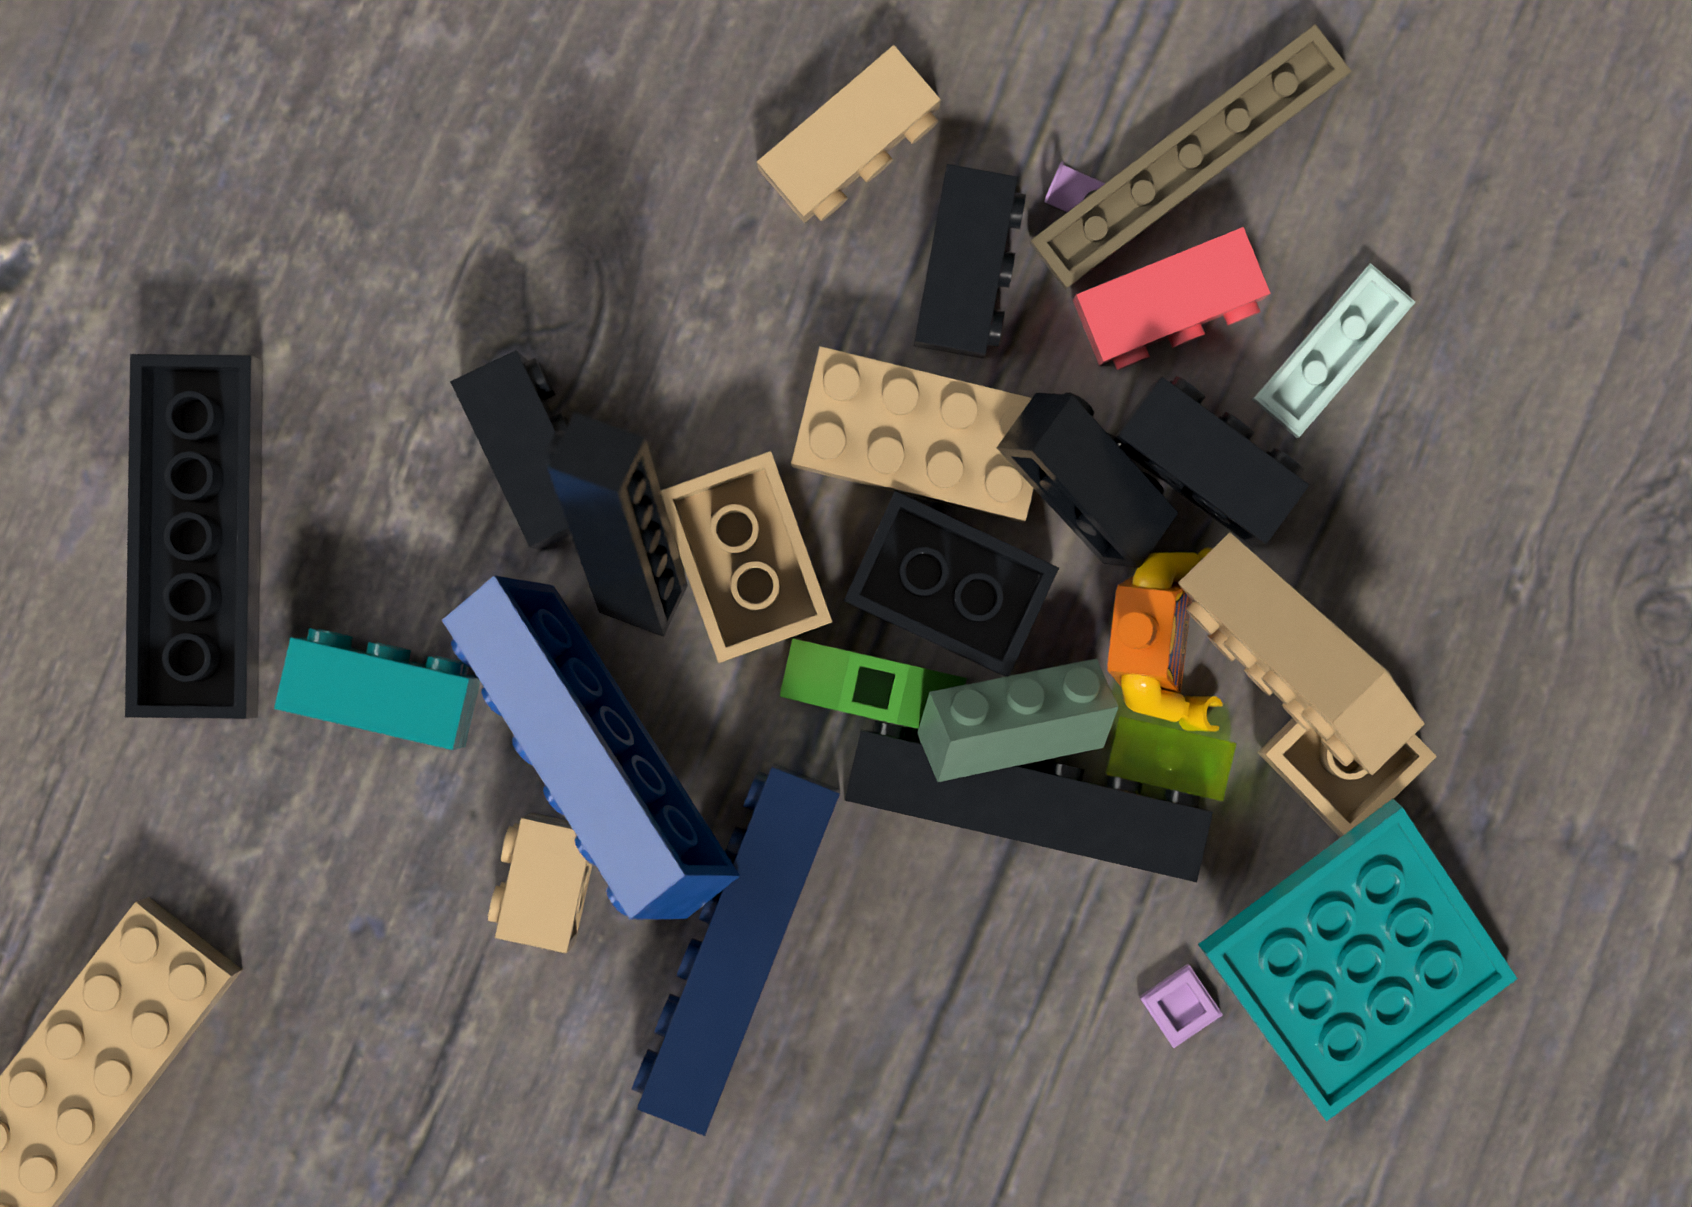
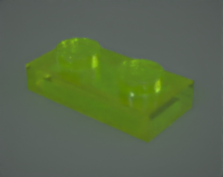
[1105,716,1237,801]

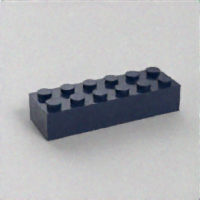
[631,763,840,1136]

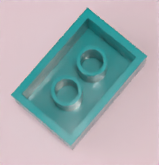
[274,628,480,750]

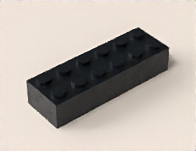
[125,354,263,719]

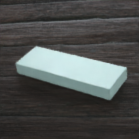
[1252,263,1415,438]

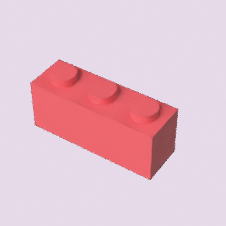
[1073,227,1271,370]

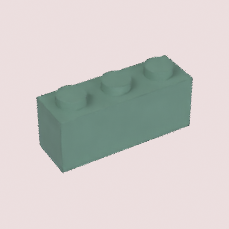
[917,659,1119,782]

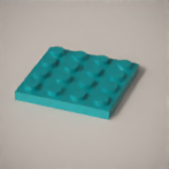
[1198,799,1518,1122]

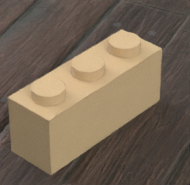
[757,45,941,223]

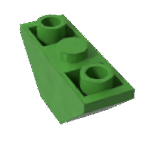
[779,638,967,729]

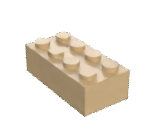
[791,346,1034,523]
[1178,532,1424,775]

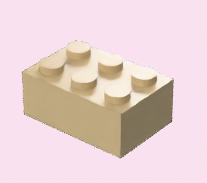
[661,451,833,663]

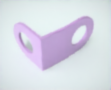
[1044,161,1105,212]

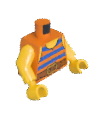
[1107,547,1223,732]

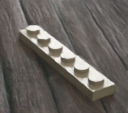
[1030,24,1352,290]

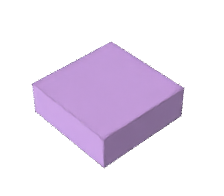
[1139,964,1223,1048]

